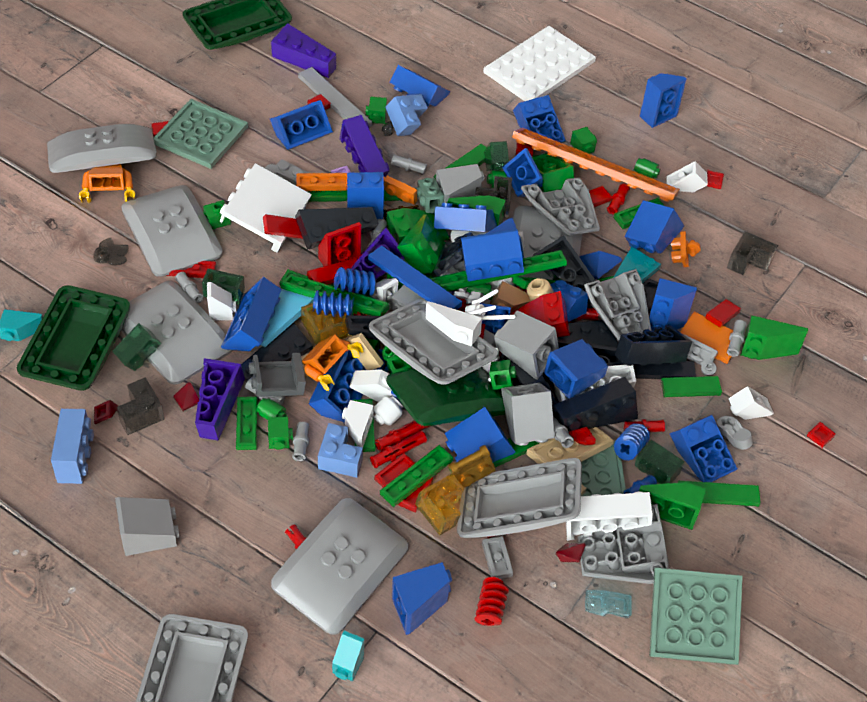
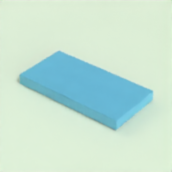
[261,289,314,347]

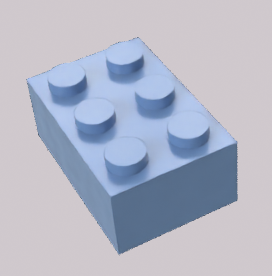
[51,409,94,484]

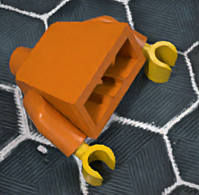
[79,164,135,203]
[302,334,363,391]

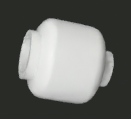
[373,396,403,426]

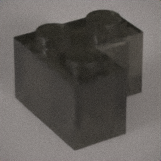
[475,176,512,218]
[727,231,778,275]
[117,377,165,435]

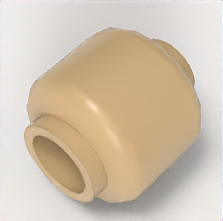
[527,278,554,301]

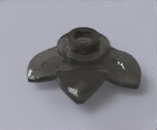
[93,238,129,265]

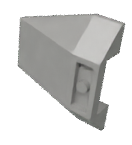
[521,177,600,236]
[584,269,651,341]
[578,504,670,584]

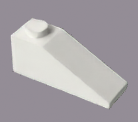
[426,301,482,346]

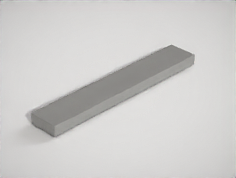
[298,67,372,127]

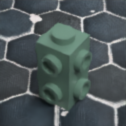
[415,178,443,213]

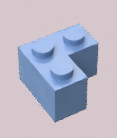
[385,94,428,136]
[318,423,363,477]

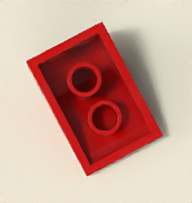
[318,222,361,266]
[510,291,570,337]

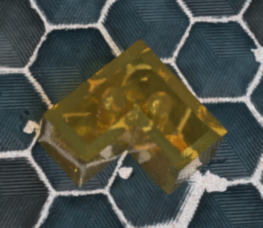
[301,303,351,345]
[415,474,464,535]

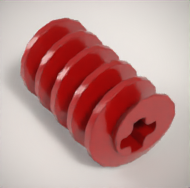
[474,577,509,626]

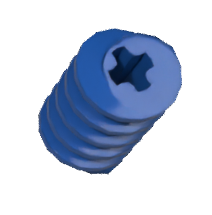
[334,267,376,296]
[313,290,354,318]
[614,423,650,461]

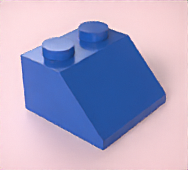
[502,148,543,197]
[550,280,588,322]

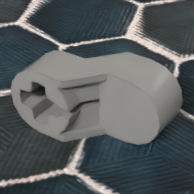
[717,416,753,450]

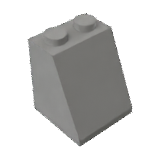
[436,164,484,203]
[494,310,559,379]
[501,383,554,446]
[115,497,180,556]

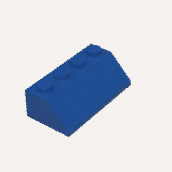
[221,277,282,351]
[308,350,366,423]

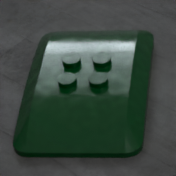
[182,0,292,50]
[16,285,130,391]
[386,366,506,426]

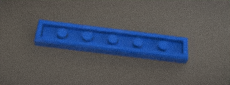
[368,246,462,310]

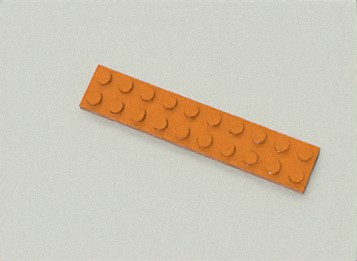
[512,128,680,202]

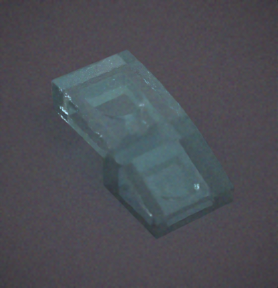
[585,590,632,619]

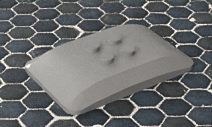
[47,124,157,173]
[121,185,222,277]
[513,206,582,280]
[121,281,232,385]
[369,299,498,385]
[457,458,582,538]
[271,498,408,635]
[136,614,248,702]

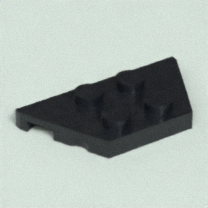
[434,232,474,277]

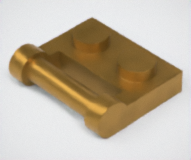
[448,445,496,490]

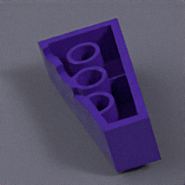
[271,23,336,78]
[340,115,390,177]
[338,228,405,293]
[195,358,245,441]

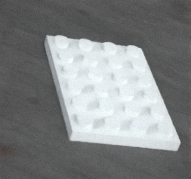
[484,26,596,101]

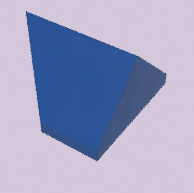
[579,251,622,279]

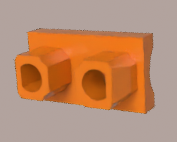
[671,231,701,267]

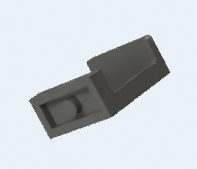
[249,353,306,397]

